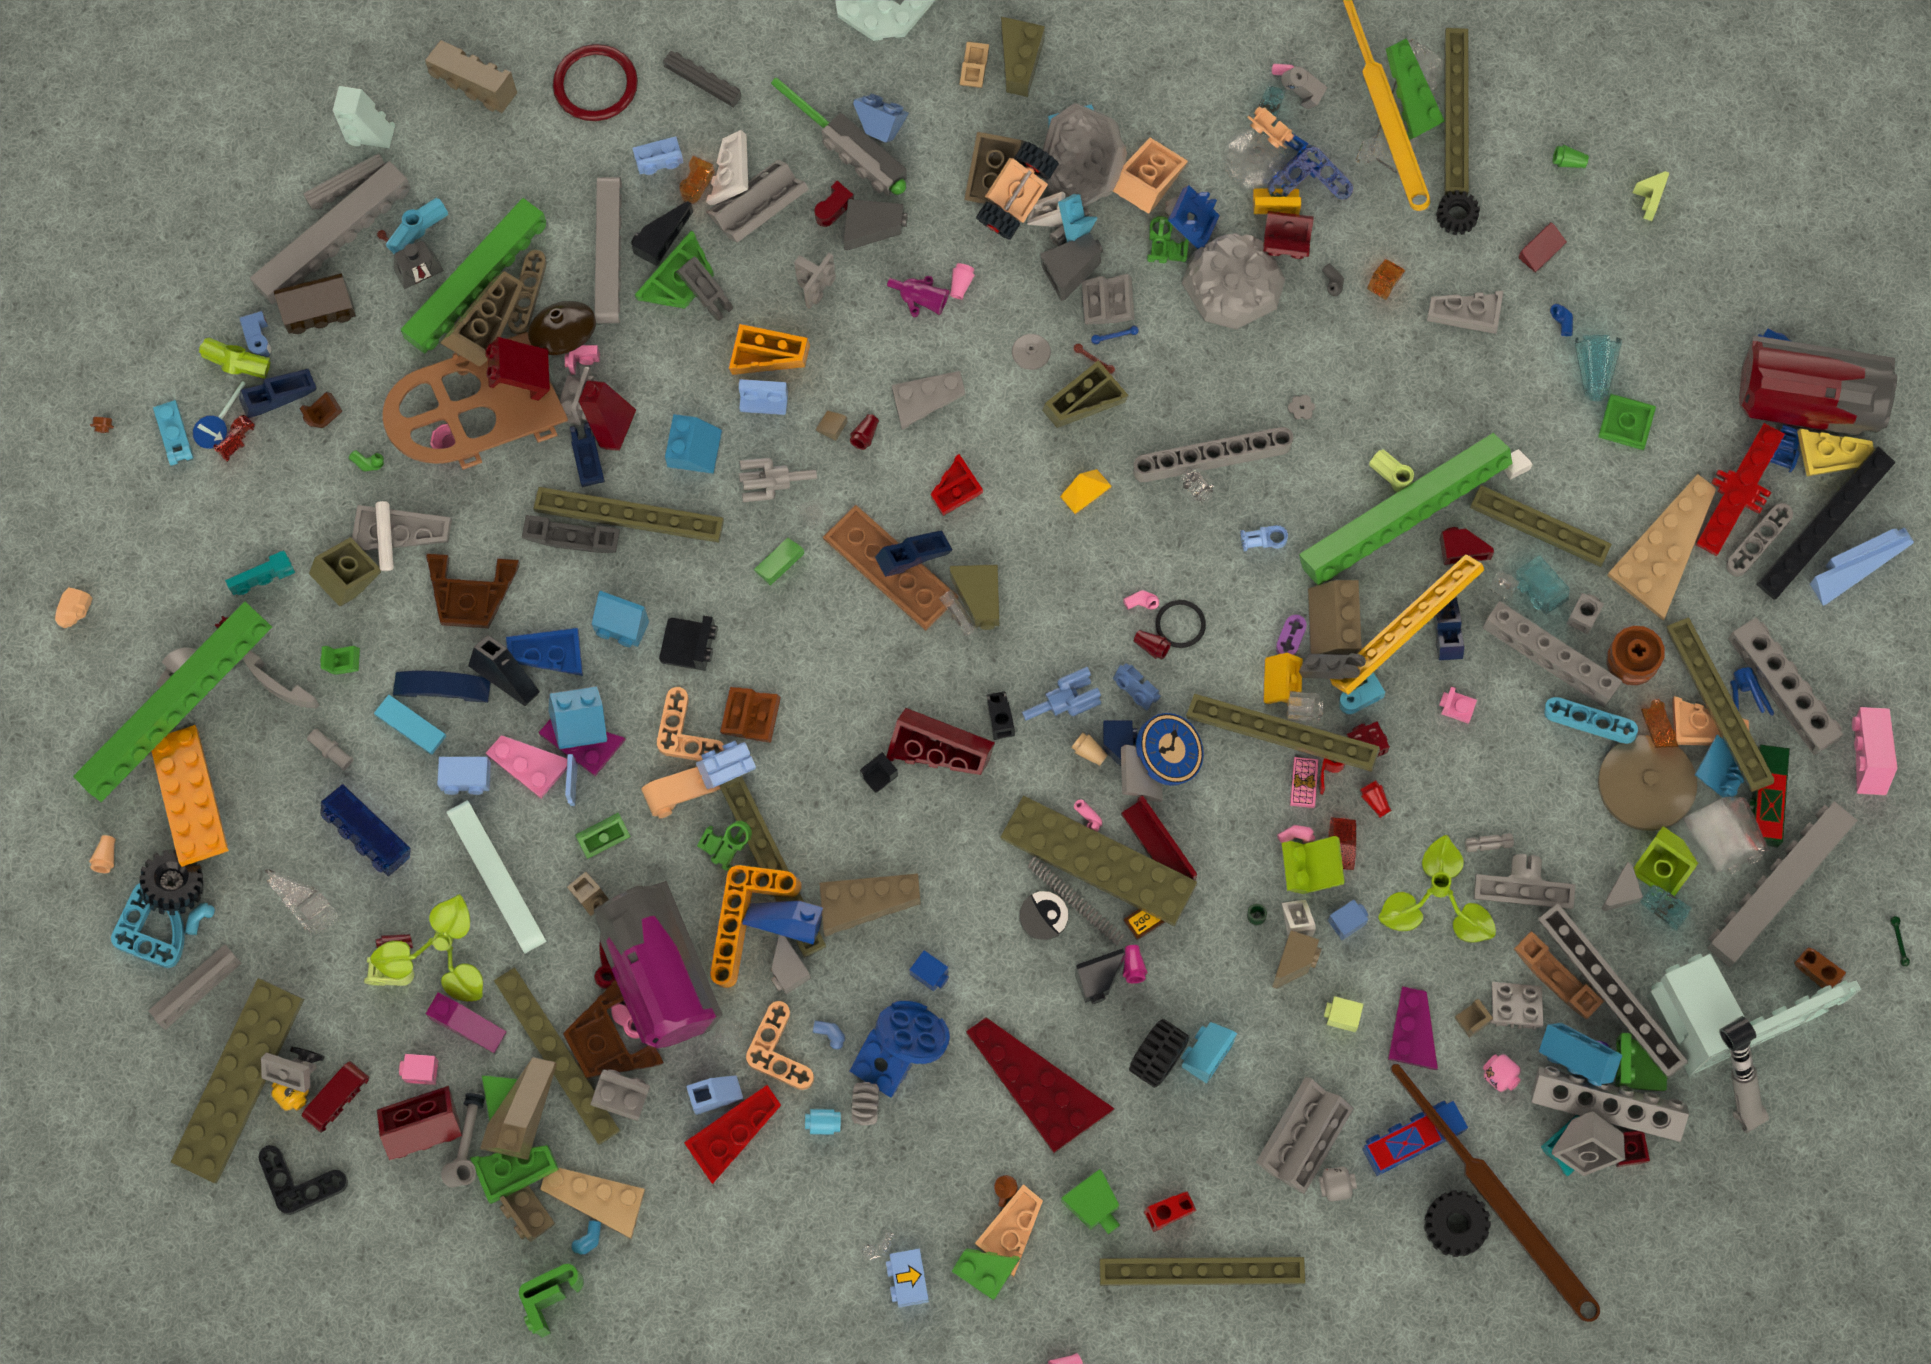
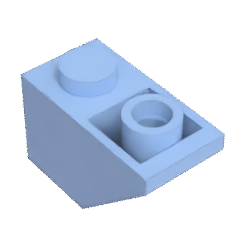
[686,1075,744,1115]

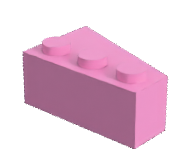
[1852,707,1897,795]

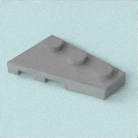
[892,371,965,430]

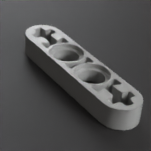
[1726,503,1793,577]

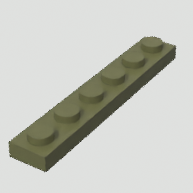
[1470,485,1612,567]

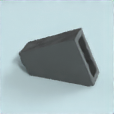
[843,199,908,250]
[1040,233,1103,301]

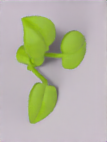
[1378,835,1496,943]
[370,894,483,1002]

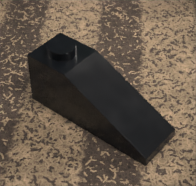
[631,201,693,266]

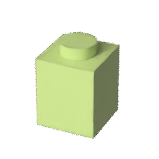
[1324,996,1363,1032]

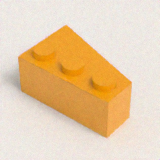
[729,324,810,375]

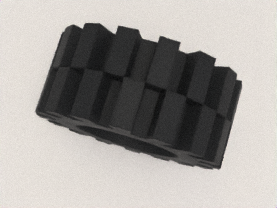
[1436,190,1480,235]

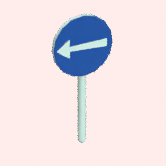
[193,381,245,449]

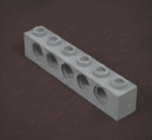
[1483,601,1622,708]
[1728,618,1843,756]
[1531,1066,1689,1142]

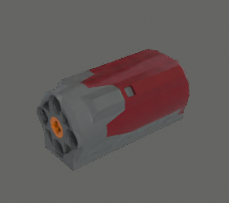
[1739,335,1898,435]

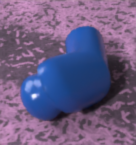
[1550,304,1573,336]

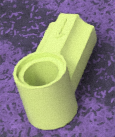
[1369,449,1414,492]

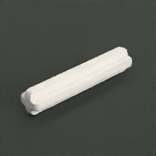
[375,501,394,571]

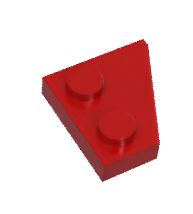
[930,454,983,516]

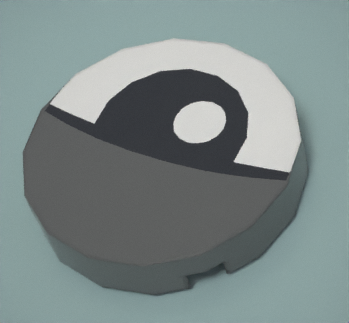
[1020,891,1068,940]

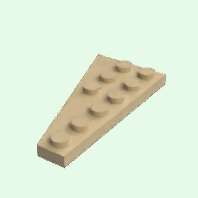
[1607,474,1716,620]

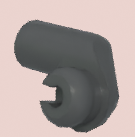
[1322,263,1344,296]

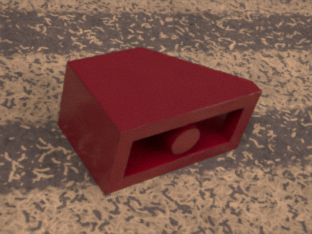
[1439,527,1494,565]

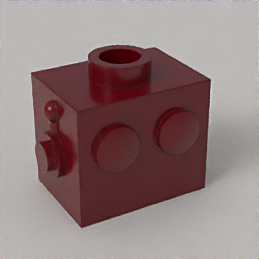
[1346,721,1390,757]

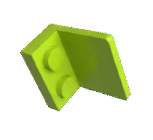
[1282,836,1344,894]

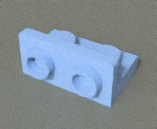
[632,136,684,175]
[739,379,788,415]

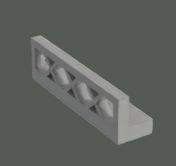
[148,944,242,1030]

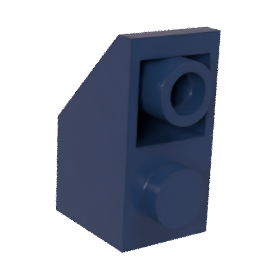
[1103,720,1137,766]

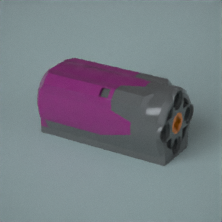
[594,881,723,1048]

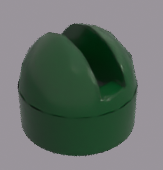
[1247,904,1267,926]

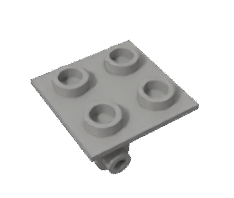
[1490,982,1543,1030]

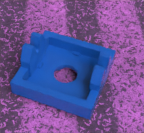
[1168,185,1220,249]
[850,1029,912,1098]

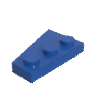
[506,628,583,676]

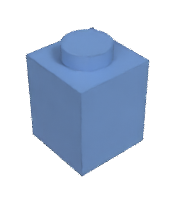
[1328,900,1368,940]

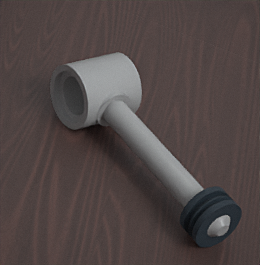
[441,1093,485,1188]

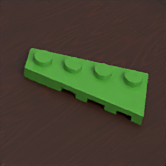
[1386,38,1445,140]

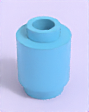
[805,1109,841,1135]

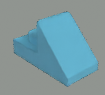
[1058,194,1098,242]

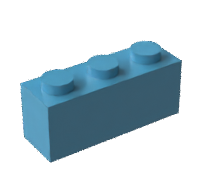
[1539,1023,1622,1086]

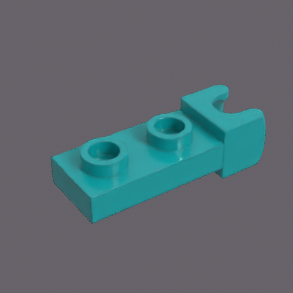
[225,550,295,595]

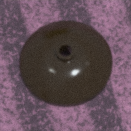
[528,301,596,355]

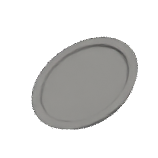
[1012,334,1051,370]

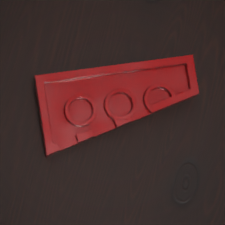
[684,1085,781,1184]

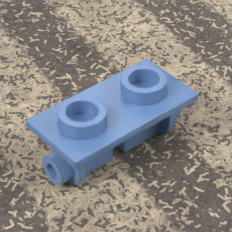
[1113,663,1161,711]

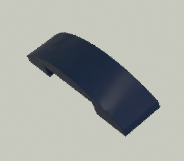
[393,670,491,703]

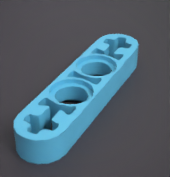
[1544,697,1638,744]

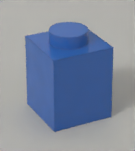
[909,950,949,992]

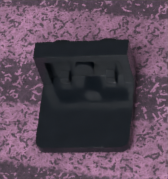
[659,615,718,671]

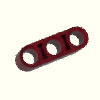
[301,1061,370,1133]

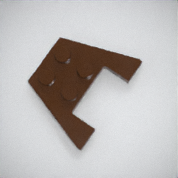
[426,554,520,629]
[563,979,664,1079]

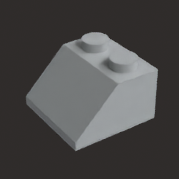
[1552,1111,1625,1176]

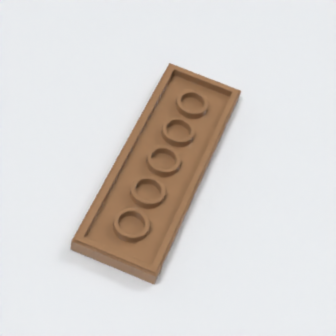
[823,505,959,631]

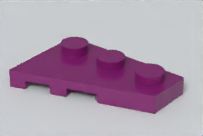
[539,719,626,777]
[1388,986,1438,1070]

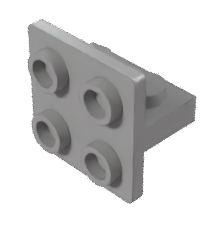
[794,253,836,309]

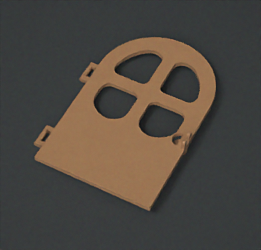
[382,332,568,470]

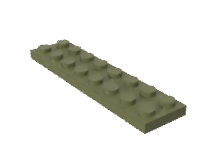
[1001,795,1197,927]
[171,978,305,1183]

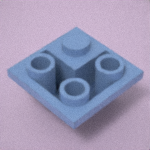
[853,94,909,143]

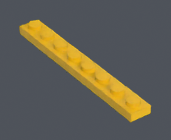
[1330,555,1485,695]

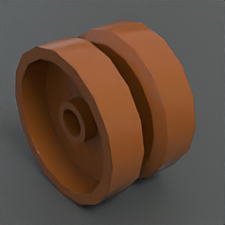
[1606,626,1665,685]

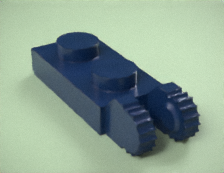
[570,422,605,487]

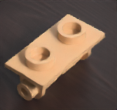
[1247,107,1294,149]

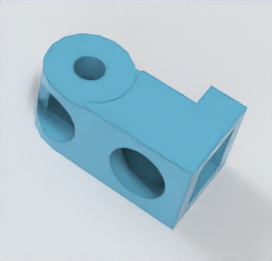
[1339,672,1385,714]

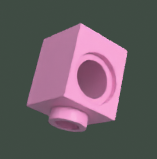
[399,1054,439,1085]

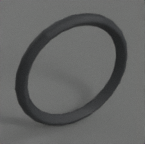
[1155,600,1206,648]

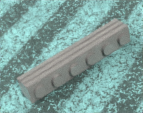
[303,153,385,210]

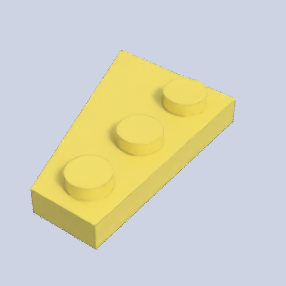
[1797,429,1874,476]

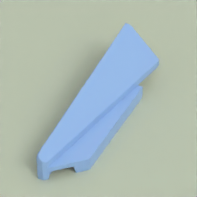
[1810,528,1914,606]

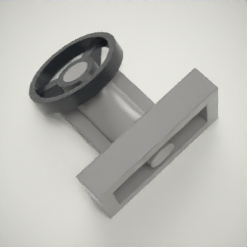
[261,1046,325,1093]

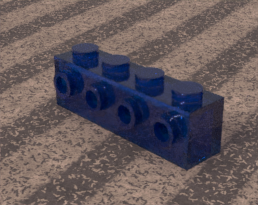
[320,784,411,877]

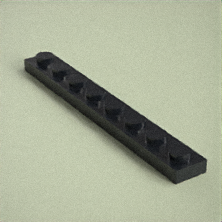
[1756,446,1896,600]

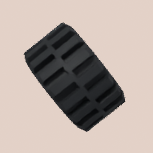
[1129,1019,1189,1088]

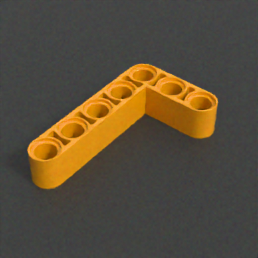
[710,865,801,988]

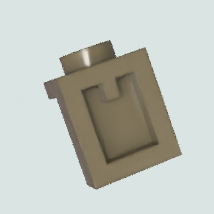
[567,872,609,916]

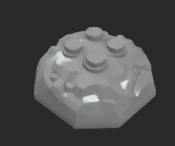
[1043,103,1127,207]
[1182,233,1285,329]

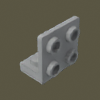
[559,366,594,426]

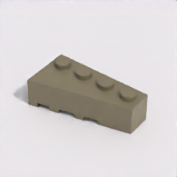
[425,40,517,113]
[440,271,524,367]
[820,874,921,937]

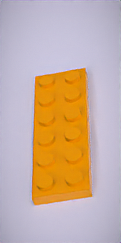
[151,725,229,867]

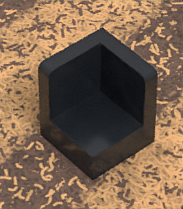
[860,752,898,793]

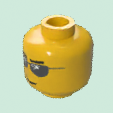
[271,1083,309,1111]

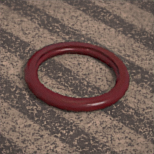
[552,44,638,121]

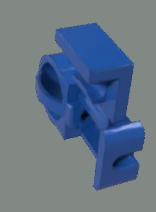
[1749,425,1800,472]

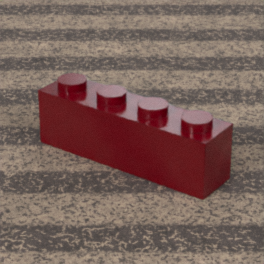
[886,708,995,775]

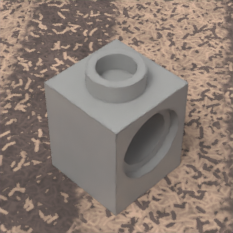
[1566,593,1604,635]

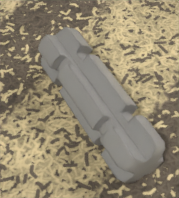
[1465,833,1514,852]

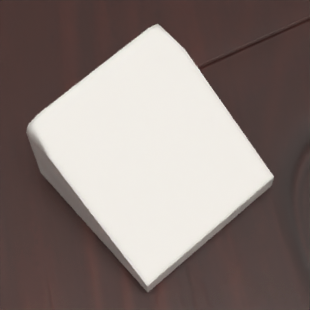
[1504,449,1533,480]

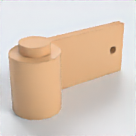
[641,767,720,818]

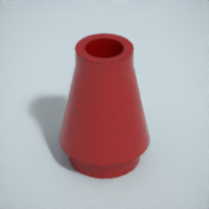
[1360,780,1392,818]

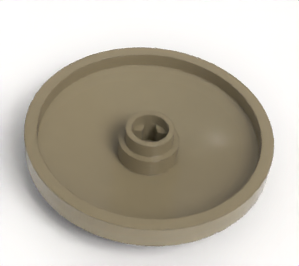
[1598,735,1697,831]

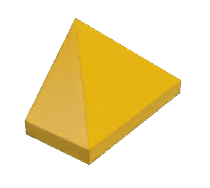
[1060,469,1112,514]

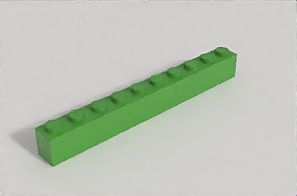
[1299,433,1513,585]
[73,601,272,802]

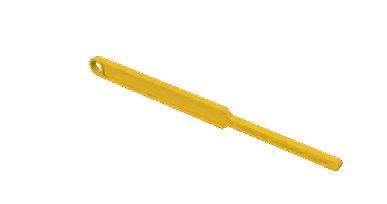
[1342,0,1430,211]

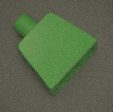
[1061,1169,1120,1235]

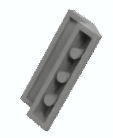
[706,160,809,243]
[1256,1076,1354,1194]

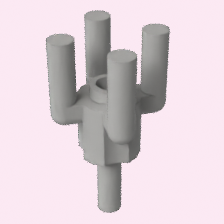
[739,458,817,502]

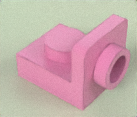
[565,345,600,375]
[1439,687,1477,724]

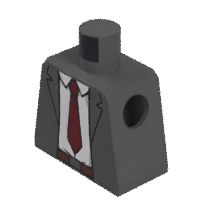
[394,241,444,290]

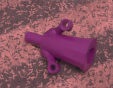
[887,276,950,317]

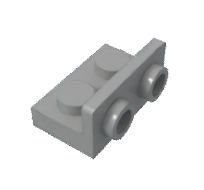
[590,1070,650,1121]

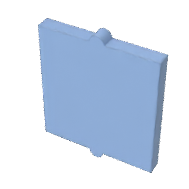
[565,754,578,806]

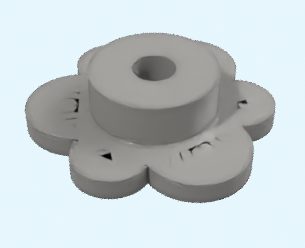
[1288,395,1315,420]

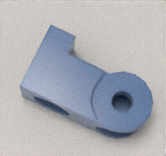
[240,311,271,357]

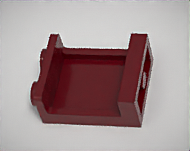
[485,337,550,401]

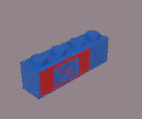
[1362,1100,1468,1176]

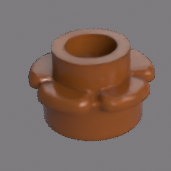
[90,417,114,433]

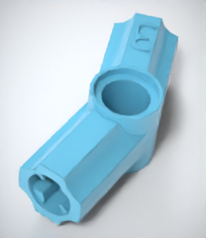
[386,198,448,254]

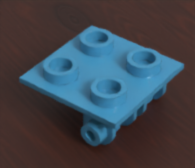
[1695,735,1744,803]

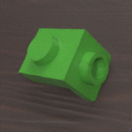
[320,646,360,675]

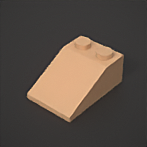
[1113,138,1188,214]

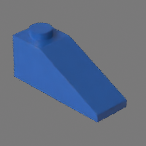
[743,901,823,944]

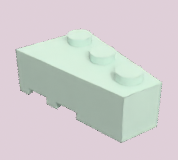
[333,86,395,148]

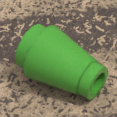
[1552,145,1589,168]

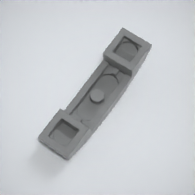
[243,650,319,709]

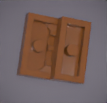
[720,687,781,743]

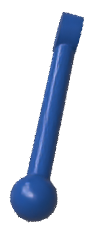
[1091,326,1139,344]

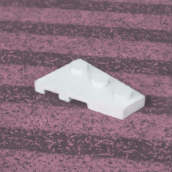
[706,130,748,205]

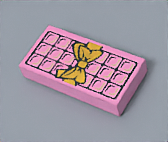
[1290,757,1319,808]

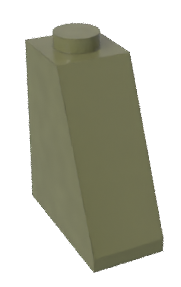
[950,565,999,630]

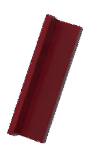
[1121,795,1197,881]

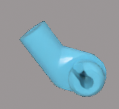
[184,903,215,935]

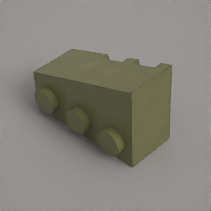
[1001,16,1045,97]
[1042,360,1129,428]

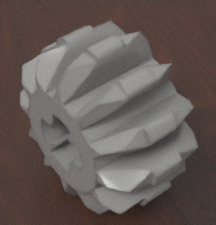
[852,1082,879,1125]

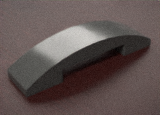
[522,515,620,553]

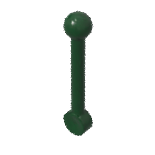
[1890,916,1910,967]

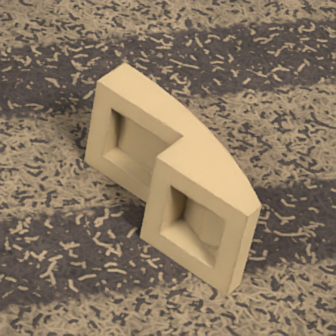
[960,42,990,88]

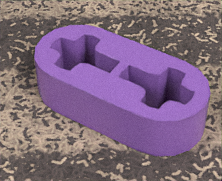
[1276,615,1307,655]

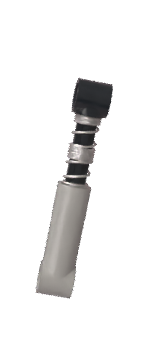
[1719,1016,1769,1133]

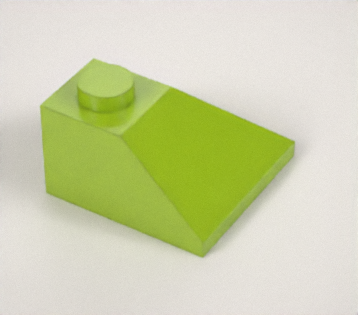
[1633,826,1698,901]

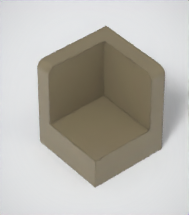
[1455,999,1493,1038]

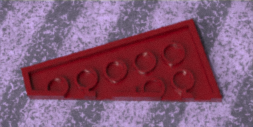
[966,1017,1115,1153]

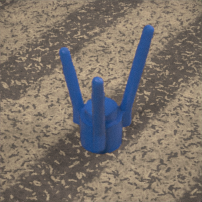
[1730,667,1774,716]

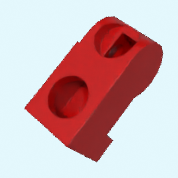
[1144,1191,1197,1233]

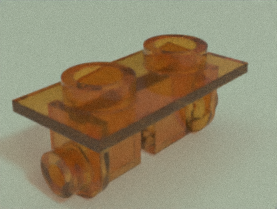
[1641,699,1679,748]

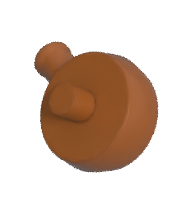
[994,1175,1017,1207]

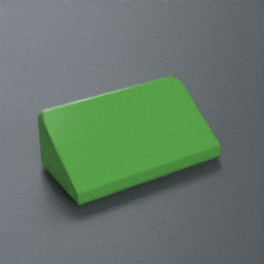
[754,538,804,586]
[575,813,631,859]

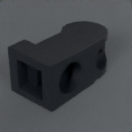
[986,691,1015,740]

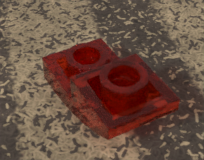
[1328,817,1356,870]

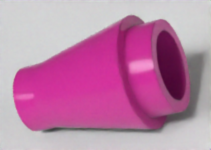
[1123,945,1148,984]

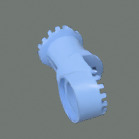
[1240,525,1288,551]

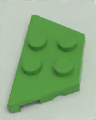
[635,231,714,309]

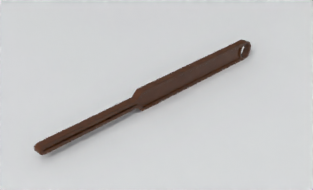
[1390,1064,1600,1322]

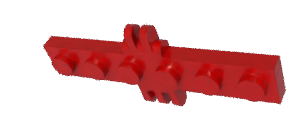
[1696,423,1785,556]

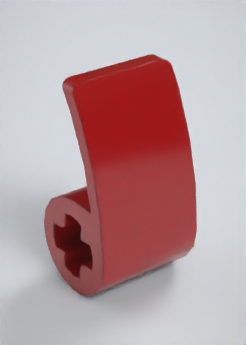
[1319,758,1345,795]

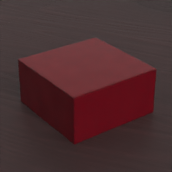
[1616,1131,1650,1167]

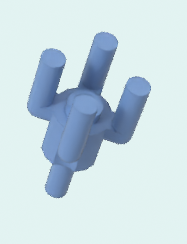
[1022,667,1101,721]

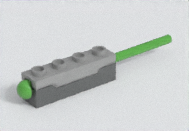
[771,77,907,196]

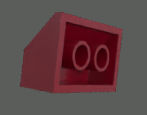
[377,1086,462,1161]

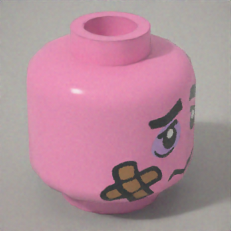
[1483,1054,1521,1092]

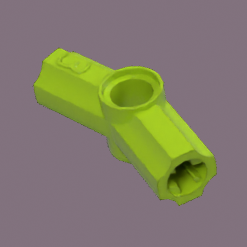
[199,337,271,379]

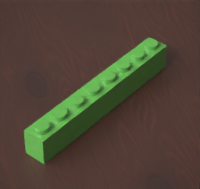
[400,198,546,354]

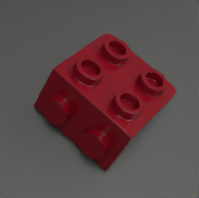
[1263,211,1314,259]

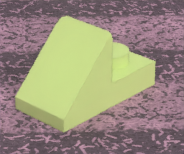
[1633,171,1669,221]

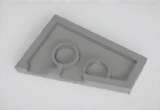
[1427,291,1503,334]

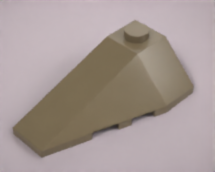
[480,1057,557,1160]

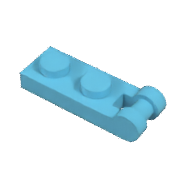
[153,400,194,466]

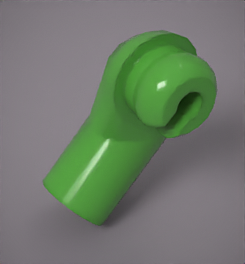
[349,450,384,471]

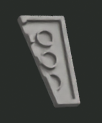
[352,505,452,551]

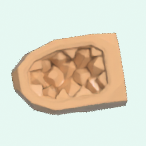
[55,587,93,628]

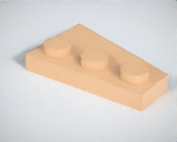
[975,1184,1043,1277]

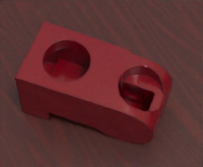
[814,181,854,227]

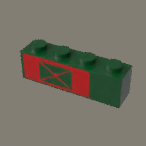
[1745,744,1790,848]

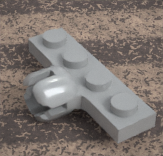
[1473,854,1575,909]

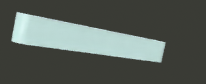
[446,800,547,954]

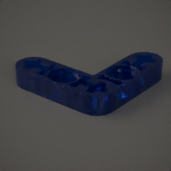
[1267,145,1353,200]

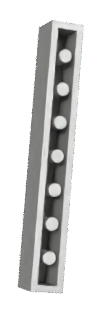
[250,161,411,305]
[1707,801,1858,967]
[1538,903,1688,1079]

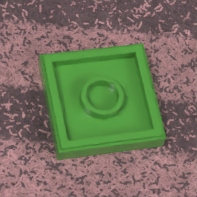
[1598,393,1656,450]

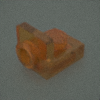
[1367,259,1405,300]

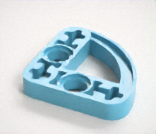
[111,883,185,968]

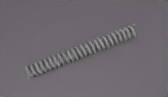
[1028,856,1124,946]

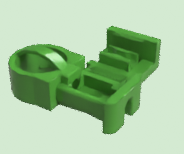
[1147,216,1189,263]
[697,821,752,871]

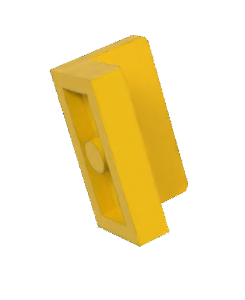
[1253,188,1301,215]
[1264,653,1303,706]

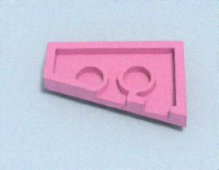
[486,735,567,798]

